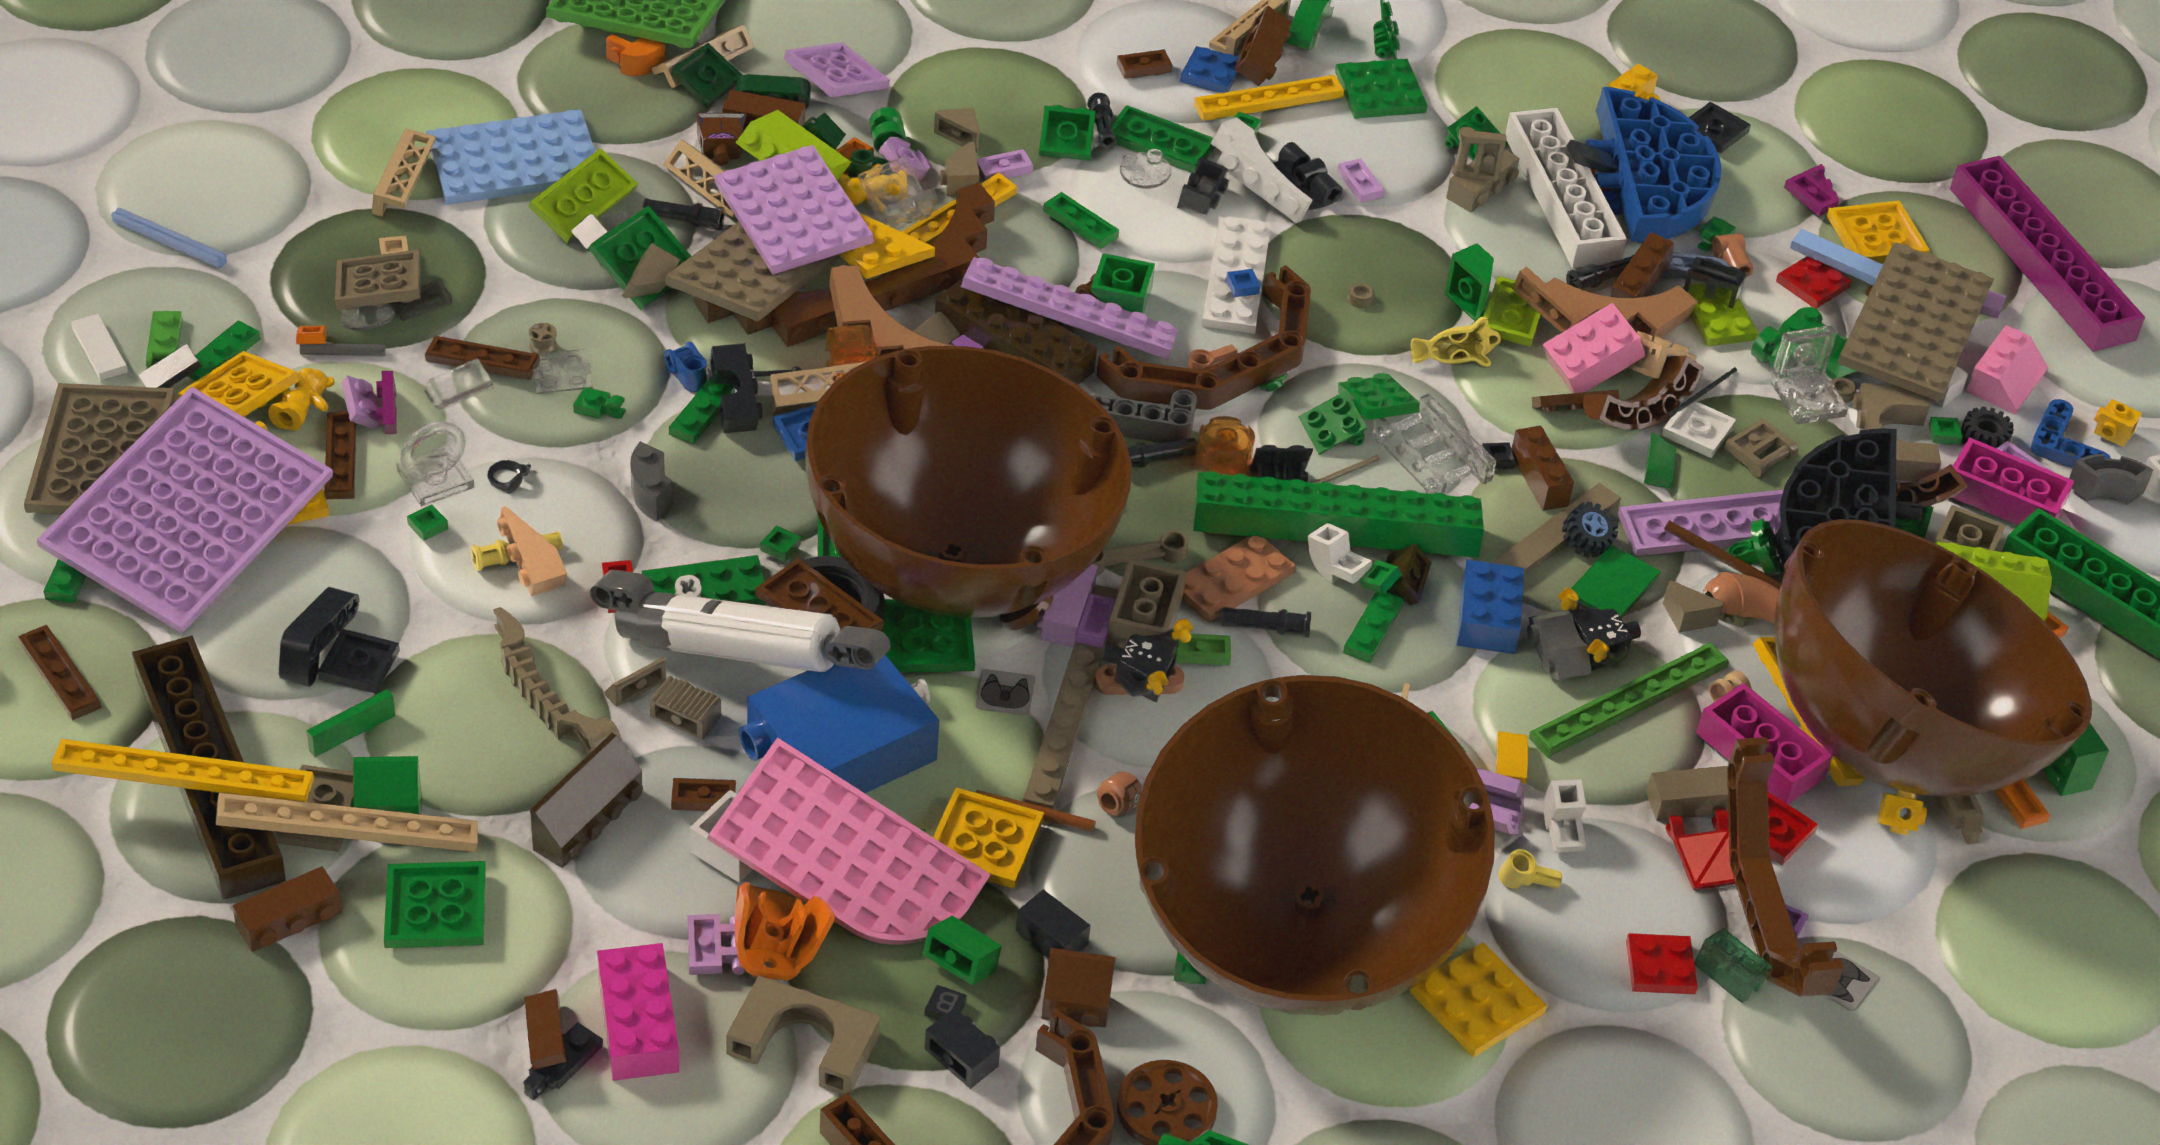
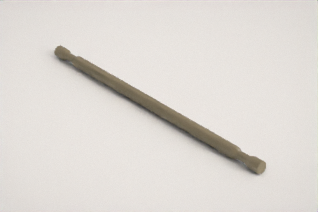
[1312,455,1380,483]

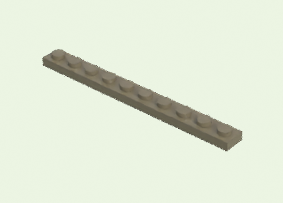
[1023,584,1119,810]

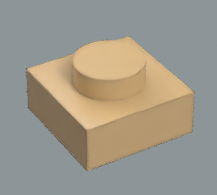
[379,236,408,254]

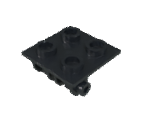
[1249,445,1313,482]

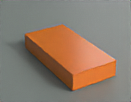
[1994,780,2050,829]

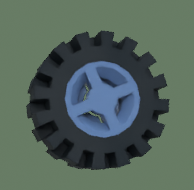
[1562,502,1618,558]

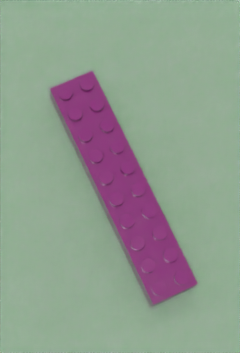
[1950,156,2145,352]

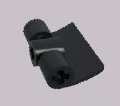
[1273,142,1343,210]

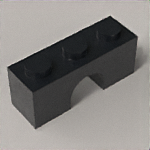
[709,343,763,433]

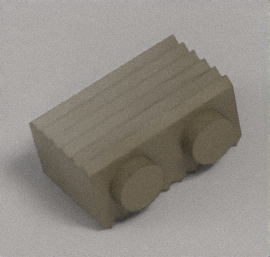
[649,676,721,740]

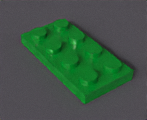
[642,555,768,606]

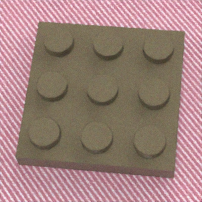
[335,249,421,310]

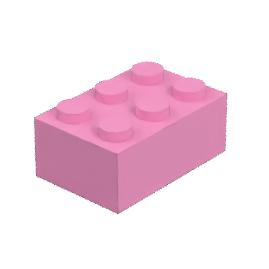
[1543,303,1646,393]

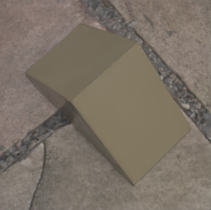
[934,108,980,153]
[1663,580,1724,632]

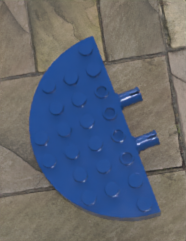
[1585,87,1721,243]

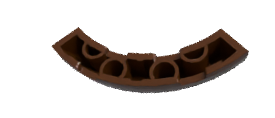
[1583,355,1704,430]
[1896,464,1969,507]

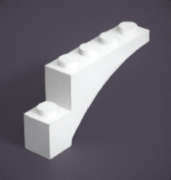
[1211,117,1313,223]

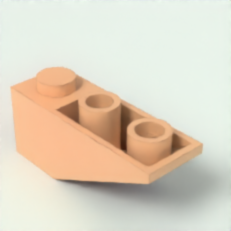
[497,506,567,596]

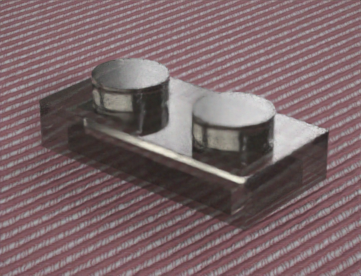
[390,279,452,321]

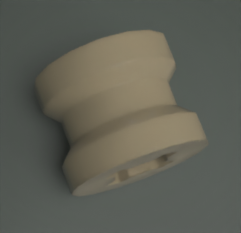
[529,323,557,358]

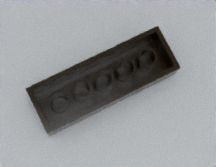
[935,277,1097,385]

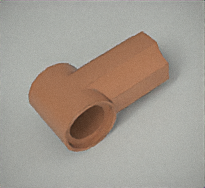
[1712,233,1754,279]
[1187,344,1238,370]

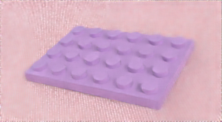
[714,145,874,275]

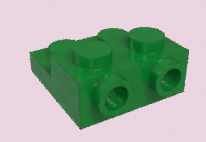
[1039,105,1096,161]

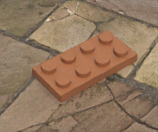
[1182,536,1296,623]

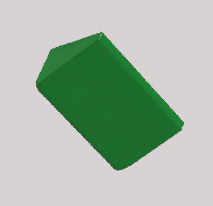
[1644,433,1676,488]

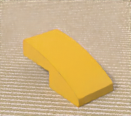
[1495,731,1528,784]

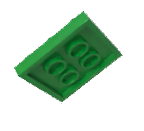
[1335,59,1428,119]
[588,205,691,311]
[882,599,975,673]
[384,861,486,948]

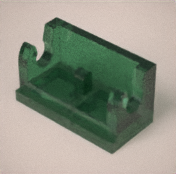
[1694,928,1772,1003]

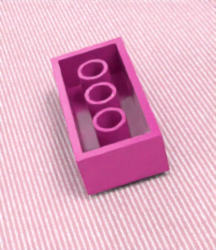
[1952,437,2074,525]
[1696,683,1833,804]
[597,943,679,1081]

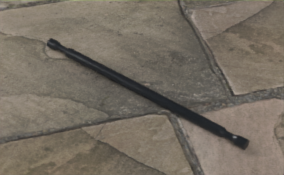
[1669,367,1737,417]

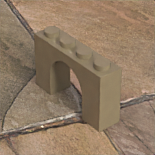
[1853,383,1941,481]
[726,975,880,1095]

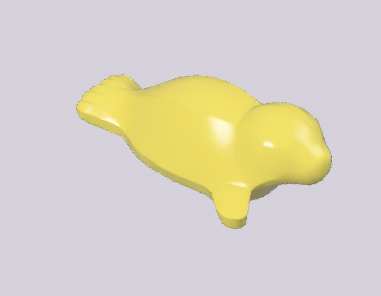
[1410,317,1501,367]

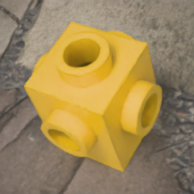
[2094,399,2142,447]
[1877,790,1927,835]

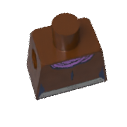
[697,112,746,165]

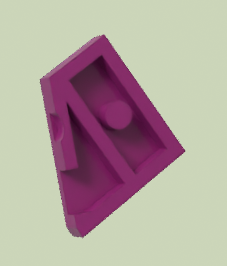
[1784,164,1839,216]
[376,371,397,434]

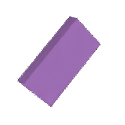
[1074,593,1116,648]

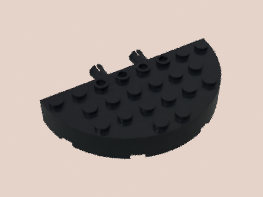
[1775,428,1923,569]

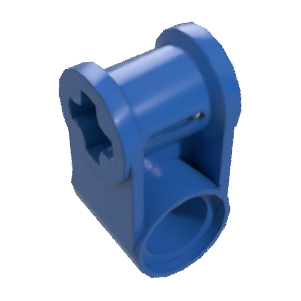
[664,342,708,392]

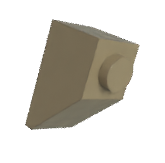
[940,142,979,196]
[622,243,680,299]

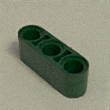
[736,74,811,109]

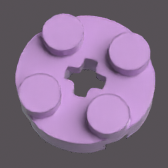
[879,136,930,181]

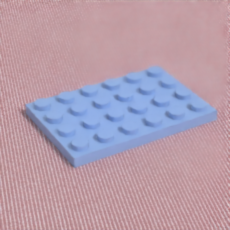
[426,109,595,205]

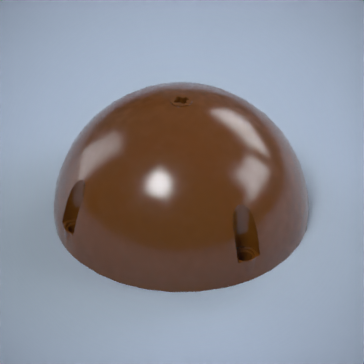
[805,346,1132,618]
[1774,519,2092,797]
[1135,675,1495,1016]

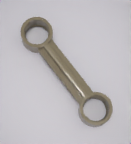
[1092,530,1189,576]

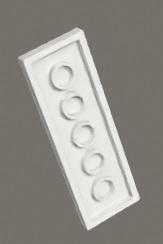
[1202,215,1271,334]

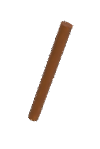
[975,790,1096,833]

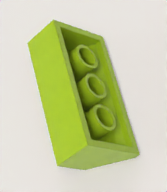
[736,110,851,181]
[1936,541,2052,622]

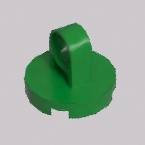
[1727,518,1782,575]

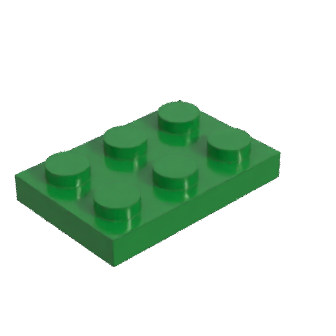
[1338,373,1420,420]

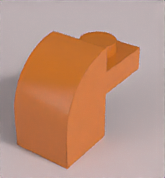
[606,34,665,76]

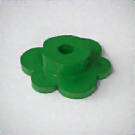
[1260,373,1288,392]

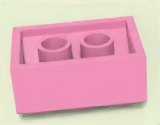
[1966,325,2048,414]

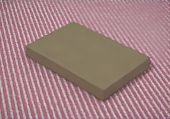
[275,765,354,852]

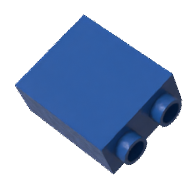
[739,655,939,793]

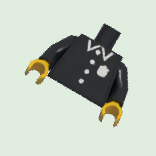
[1557,587,1641,671]
[1103,618,1193,703]

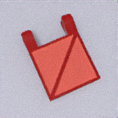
[1665,809,1735,891]

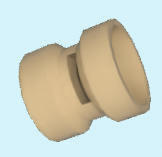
[1709,670,1751,702]

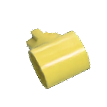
[1498,849,1562,889]

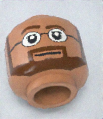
[1097,771,1142,817]

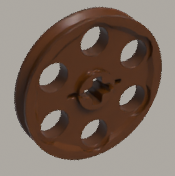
[1117,1060,1218,1145]

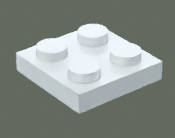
[1662,397,1736,458]

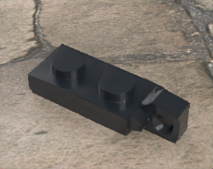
[523,1022,603,1100]

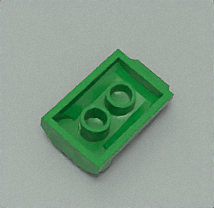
[1778,307,1857,379]

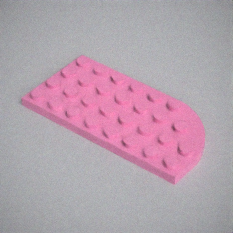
[707,737,991,945]

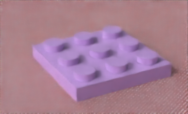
[784,42,890,98]

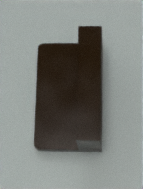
[1386,544,1432,605]

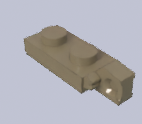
[1940,795,1984,844]

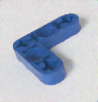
[2031,399,2111,468]

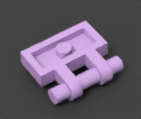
[687,914,745,975]

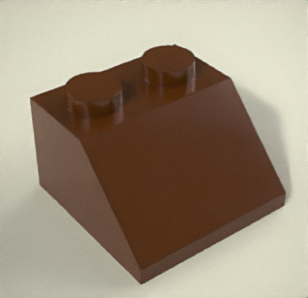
[1041,948,1116,1028]

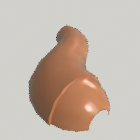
[1703,572,1779,623]

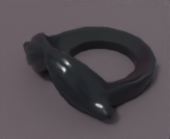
[487,460,531,493]

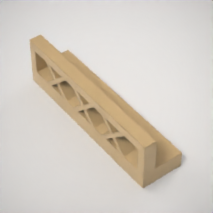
[1209,0,1291,57]
[651,24,754,88]
[372,128,436,217]
[663,139,736,219]
[770,362,865,414]

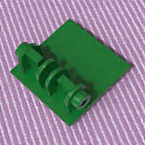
[1373,0,1400,59]
[1445,106,1509,160]
[1298,390,1368,455]

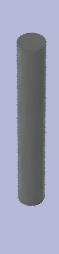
[300,343,386,356]

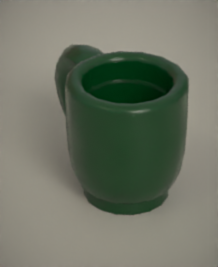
[848,149,892,181]

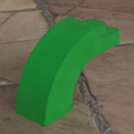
[1286,0,1334,50]

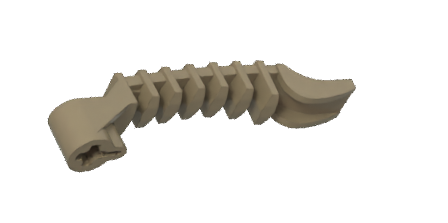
[493,607,622,754]

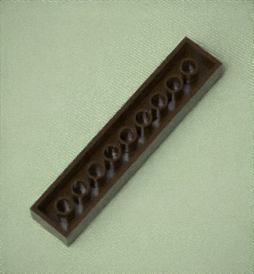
[131,635,286,900]

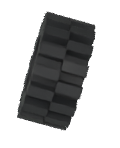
[1961,407,2014,449]

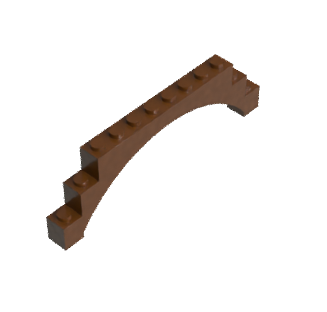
[694,182,995,347]

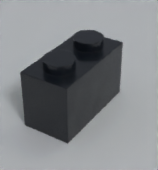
[1016,889,1091,958]
[924,1008,1000,1089]

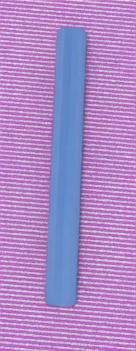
[111,208,227,268]

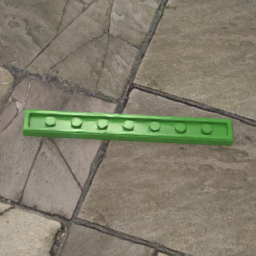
[1529,642,1729,758]

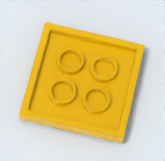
[1827,200,1930,263]
[178,351,299,418]
[933,787,1044,889]
[1410,942,1547,1058]

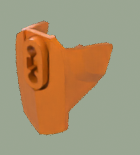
[734,882,835,981]

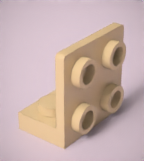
[1627,331,1697,379]

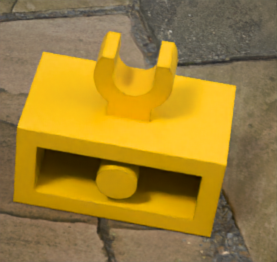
[1608,64,1660,101]

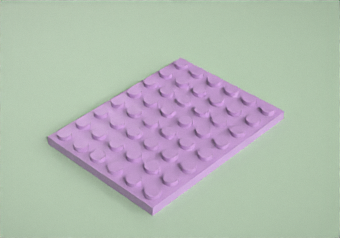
[37,386,333,634]

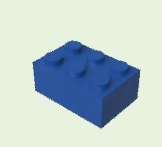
[1456,559,1524,654]

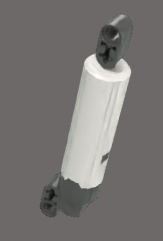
[590,570,890,672]

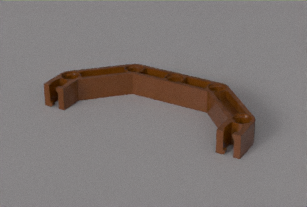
[1096,265,1311,410]
[1727,737,1844,997]
[1035,1010,1114,1145]

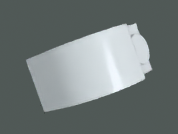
[1308,523,1372,584]
[1544,779,1586,853]

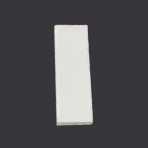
[71,314,128,381]

